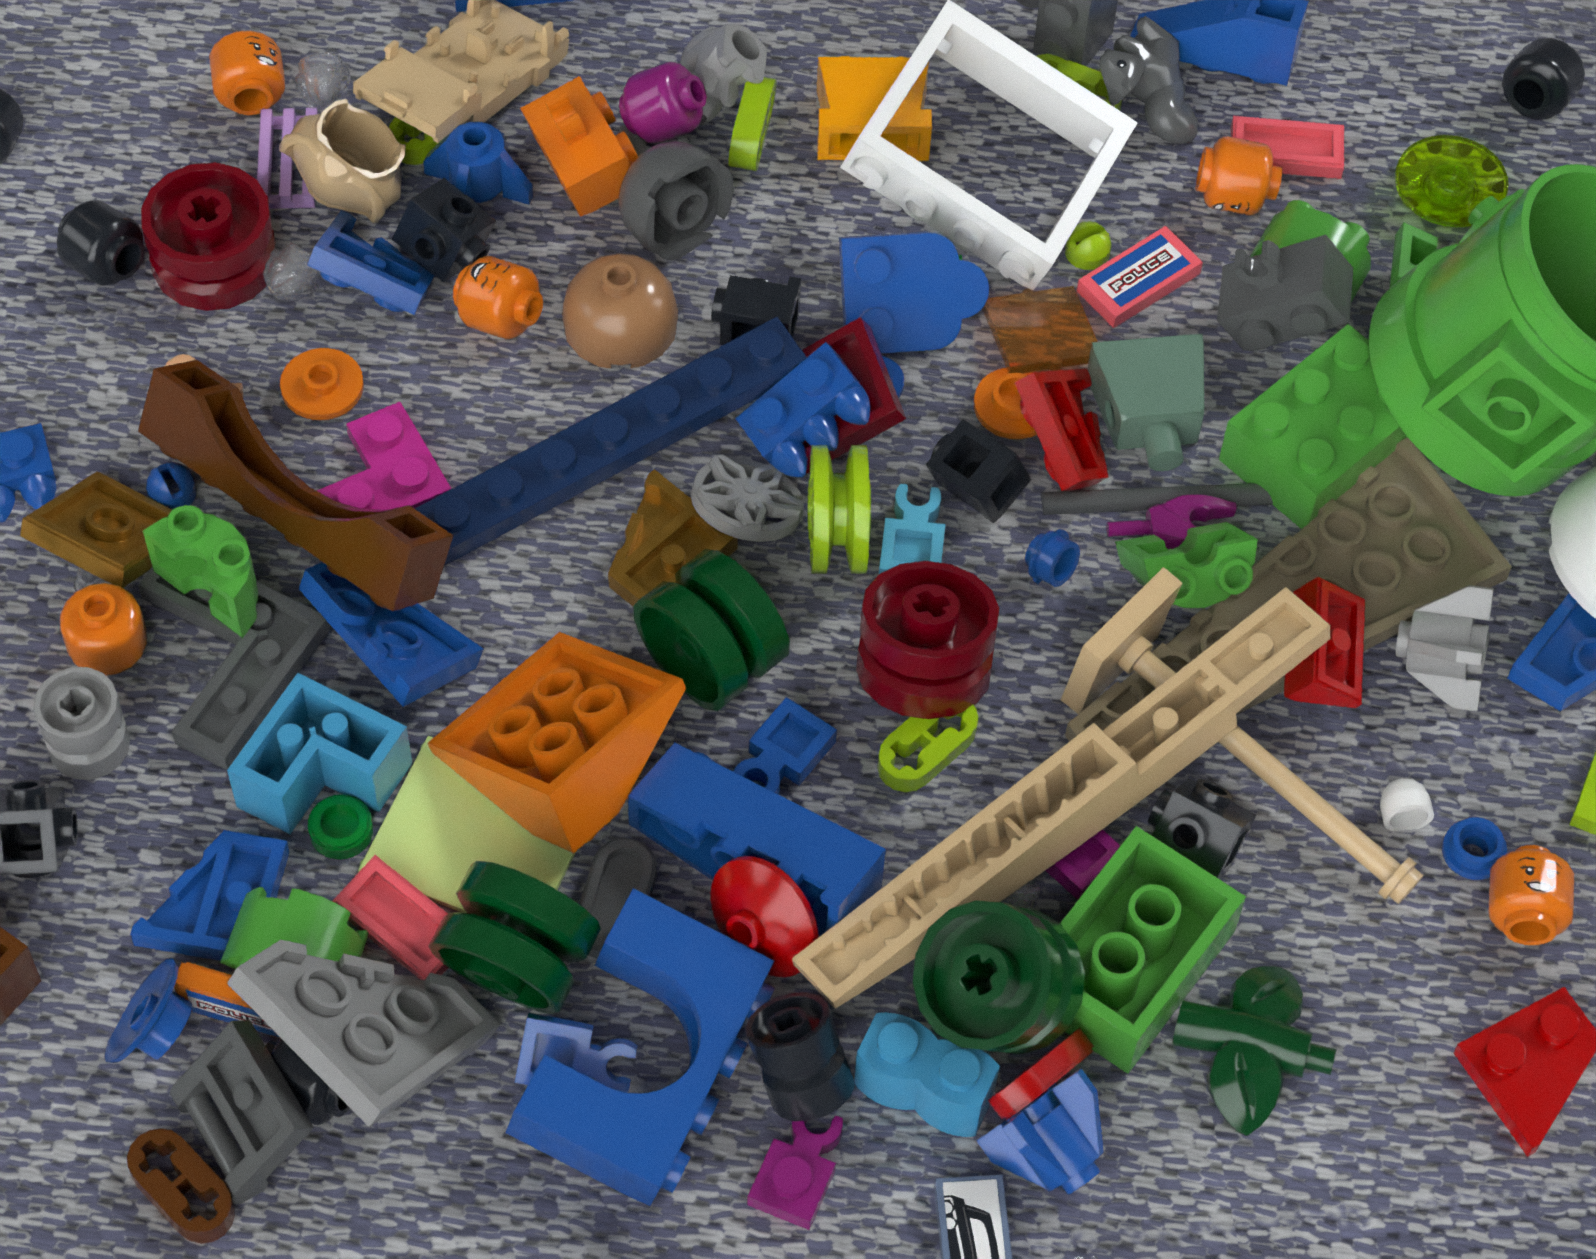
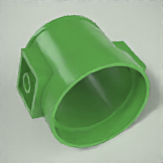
[1369,164,1596,497]

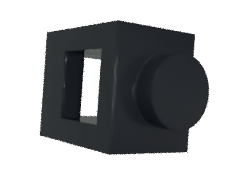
[711,275,801,345]
[926,419,1031,524]

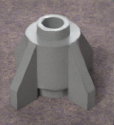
[1396,585,1494,712]

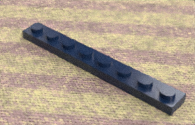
[415,317,807,566]

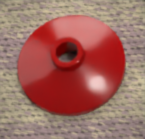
[710,856,819,977]

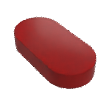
[987,1027,1094,1120]

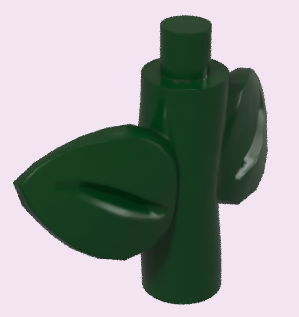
[1172,966,1337,1136]

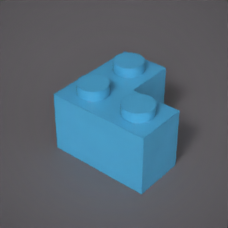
[227,673,413,834]

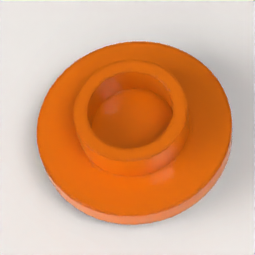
[280,348,364,420]
[974,367,1037,439]

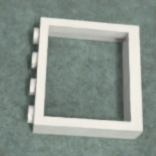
[840,0,1137,290]

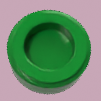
[308,794,373,860]

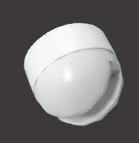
[1380,778,1434,831]

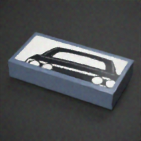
[934,1174,1012,1259]

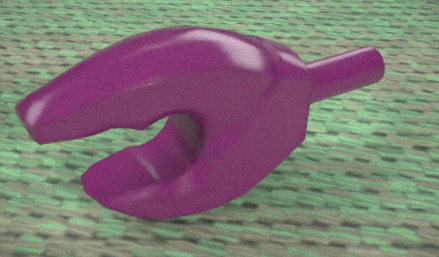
[1106,495,1237,549]

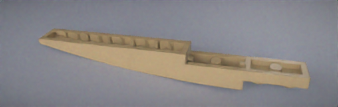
[792,587,1330,1009]

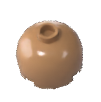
[562,253,678,368]

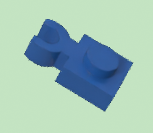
[733,697,837,795]
[514,1013,638,1092]

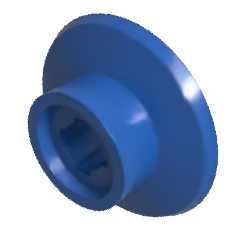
[104,958,192,1063]

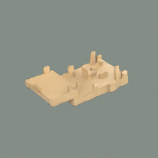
[353,0,569,143]

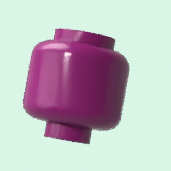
[619,62,707,143]

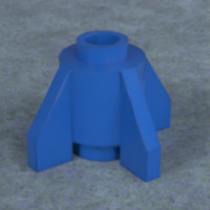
[423,122,533,205]
[976,1068,1104,1195]

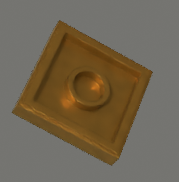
[20,471,172,588]

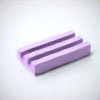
[257,108,318,209]

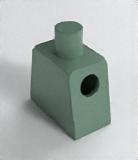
[1087,334,1205,471]

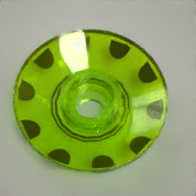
[1395,135,1509,228]

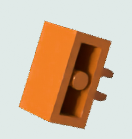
[520,76,638,217]

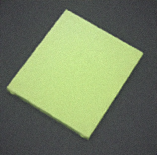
[358,736,576,913]

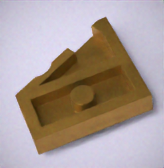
[608,469,738,606]

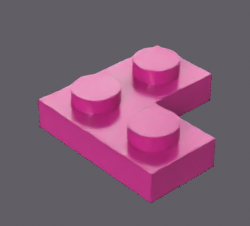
[317,401,451,510]

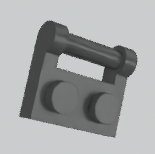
[170,1020,314,1205]

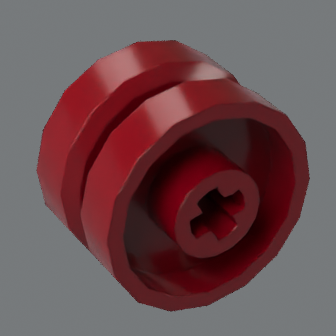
[141,162,278,311]
[856,561,1000,719]

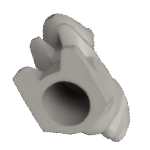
[680,24,767,125]

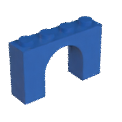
[505,888,775,1206]

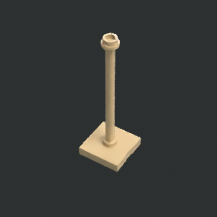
[1061,567,1424,904]

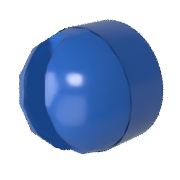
[146,461,196,510]

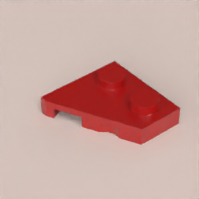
[1015,368,1109,491]
[1453,987,1596,1157]

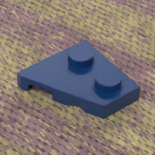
[307,210,434,315]
[130,830,290,961]

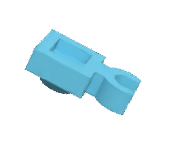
[879,484,946,574]

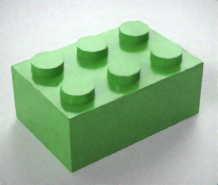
[1219,324,1407,529]
[1060,826,1246,1074]

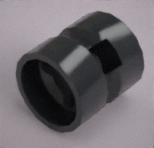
[745,992,855,1121]

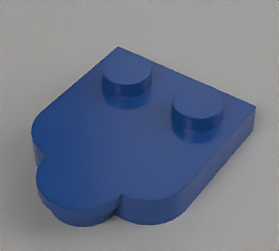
[839,231,989,353]

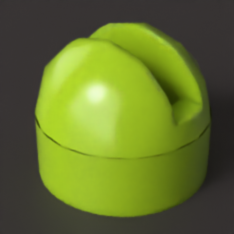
[1065,221,1112,270]

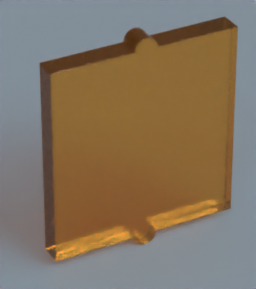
[982,286,1098,374]

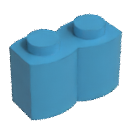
[854,1012,1000,1137]

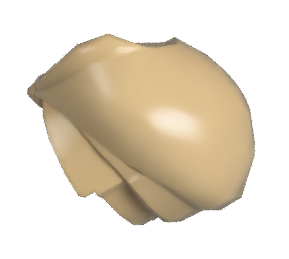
[279,99,406,223]

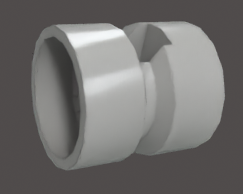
[33,667,130,780]

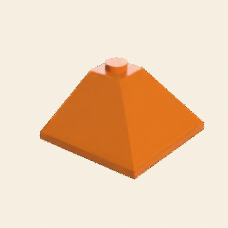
[427,632,686,853]

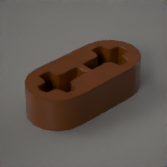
[127,1128,235,1244]

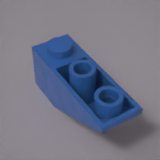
[1130,0,1309,86]

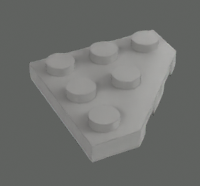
[227,940,501,1128]

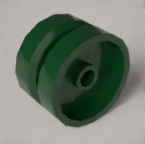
[633,549,790,712]
[428,861,601,1014]
[912,900,1085,1054]

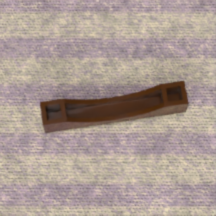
[138,360,453,611]

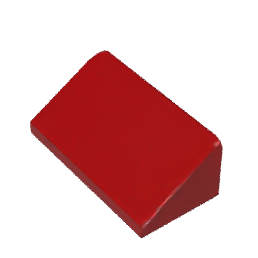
[1284,577,1365,708]

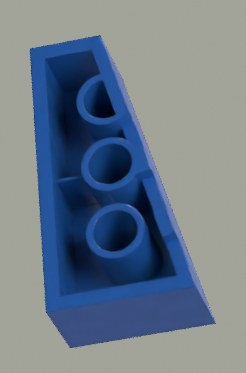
[628,742,886,937]

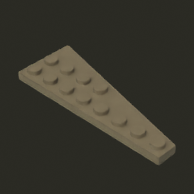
[1065,437,1512,741]

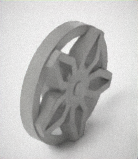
[691,454,804,542]

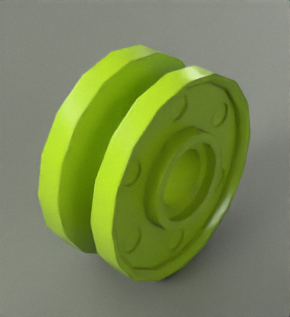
[807,445,871,574]

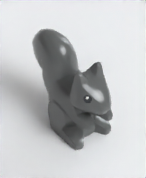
[1100,16,1198,145]

